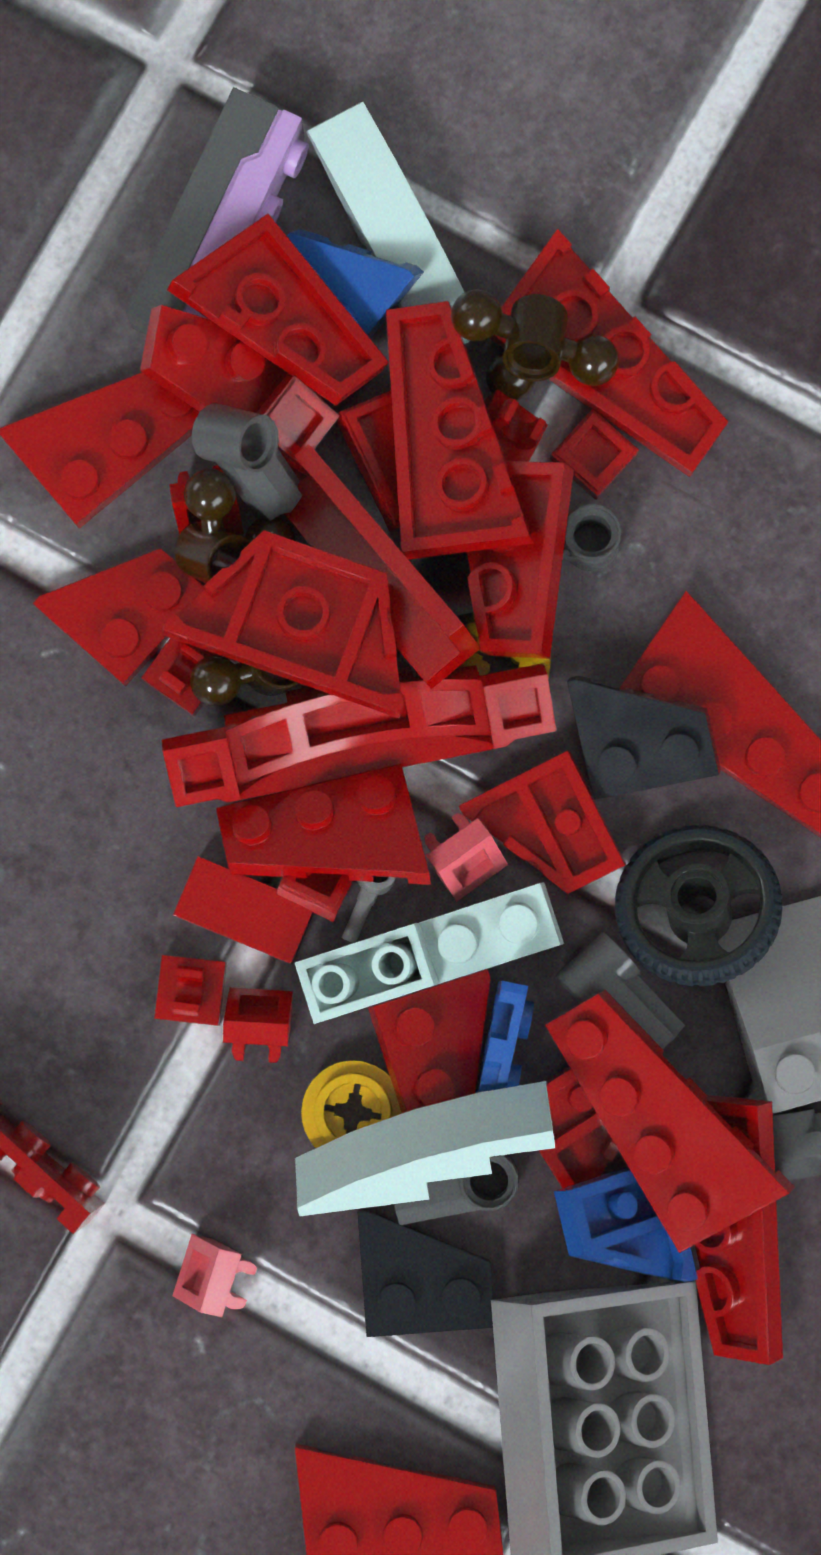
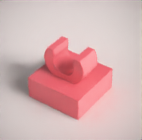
[424,813,508,902]
[172,1234,257,1317]

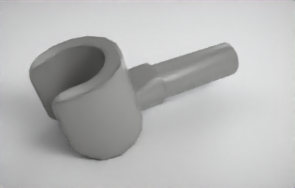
[341,877,396,943]

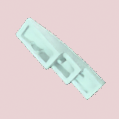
[306,102,470,344]
[295,1081,555,1216]

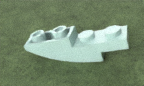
[295,882,564,1024]

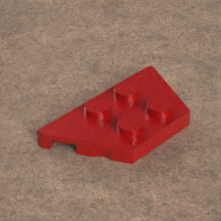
[162,530,403,718]

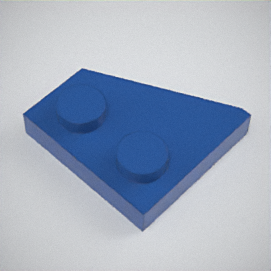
[287,229,424,339]
[476,981,534,1093]
[554,1167,698,1282]

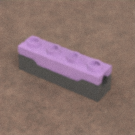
[126,87,309,335]

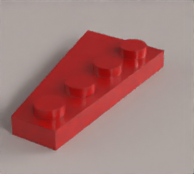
[489,229,728,477]
[545,990,795,1253]

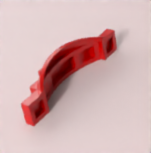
[162,663,556,807]

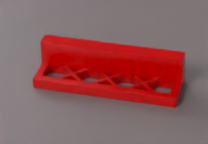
[284,444,480,690]

